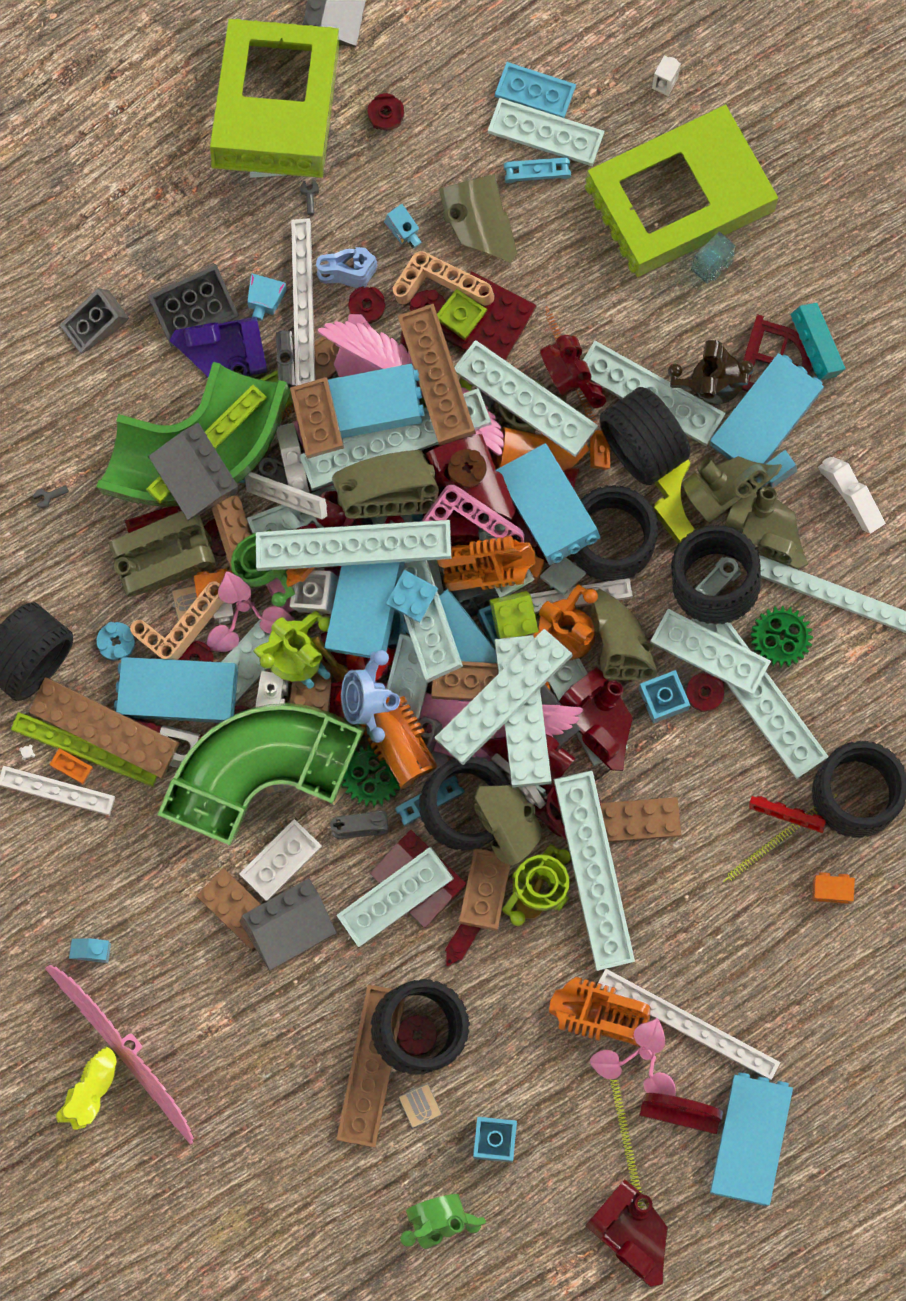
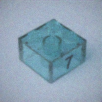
[691,231,736,284]

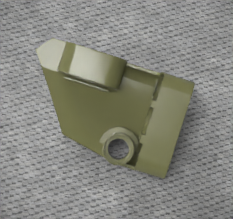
[439,174,518,263]
[682,456,782,523]
[724,486,808,569]
[591,589,657,680]
[473,784,543,865]

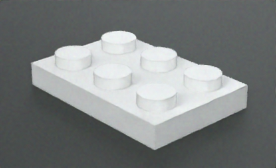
[491,753,546,809]

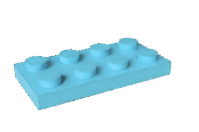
[495,62,576,118]

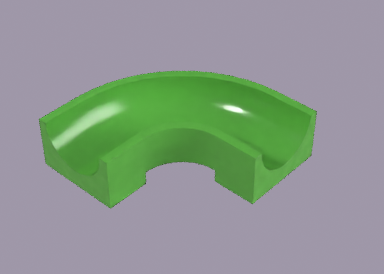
[96,362,290,507]
[157,703,366,845]

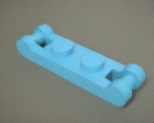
[503,158,571,183]
[395,776,465,826]

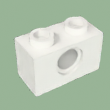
[652,55,681,96]

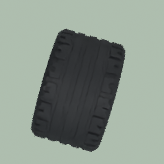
[599,387,690,485]
[571,485,658,582]
[671,525,761,625]
[0,602,73,701]
[812,741,906,838]
[419,756,510,851]
[370,979,470,1075]

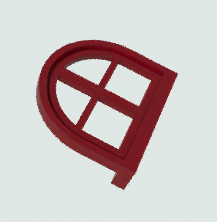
[742,314,812,392]
[639,1093,723,1135]

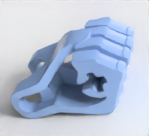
[316,247,378,288]

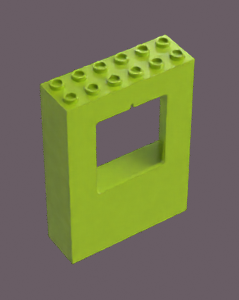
[210,19,339,178]
[585,105,778,277]

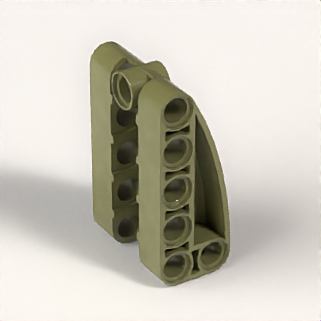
[332,450,439,519]
[109,511,217,597]

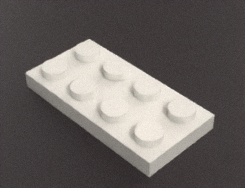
[239,819,322,902]

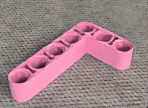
[422,485,524,543]

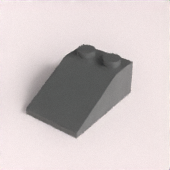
[60,288,130,354]

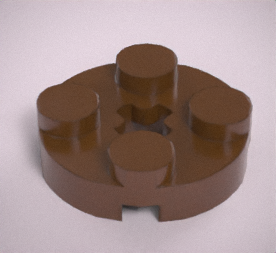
[448,449,487,488]

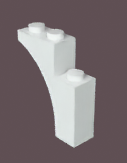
[276,423,309,493]
[818,457,886,534]

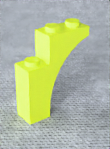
[653,460,695,544]

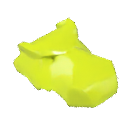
[55,1047,117,1130]

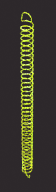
[723,794,837,882]
[610,1079,645,1209]

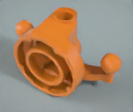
[533,584,598,660]

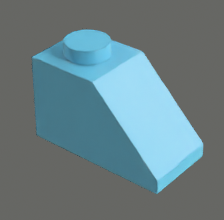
[69,938,111,963]

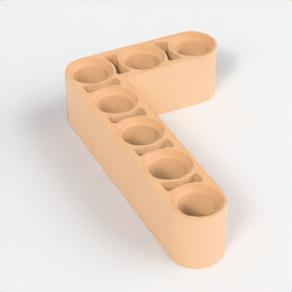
[393,251,494,305]
[130,582,224,660]

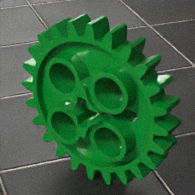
[750,606,813,668]
[342,745,400,808]

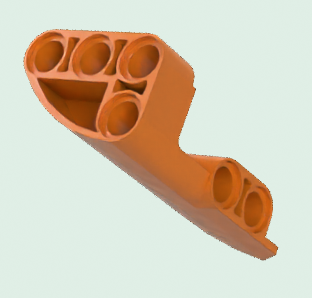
[492,427,590,471]

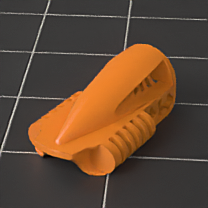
[437,536,536,591]
[359,696,437,789]
[549,977,651,1047]

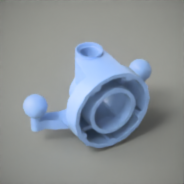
[341,650,400,743]

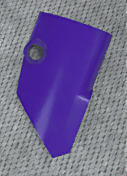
[169,317,268,377]

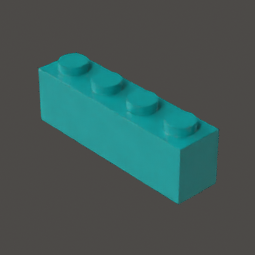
[790,303,846,380]

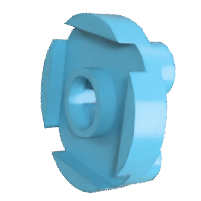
[96,622,135,661]

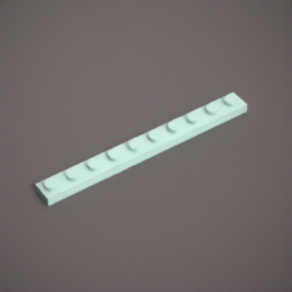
[759,555,906,633]

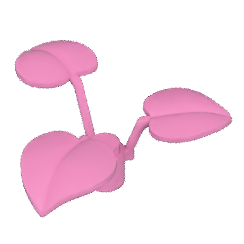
[207,572,295,652]
[590,1018,676,1096]

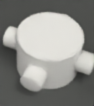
[19,745,35,761]

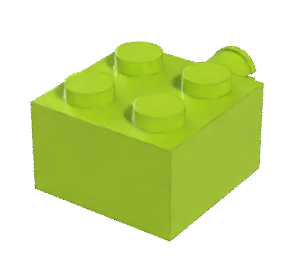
[489,591,538,639]

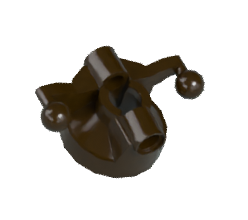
[668,340,754,405]

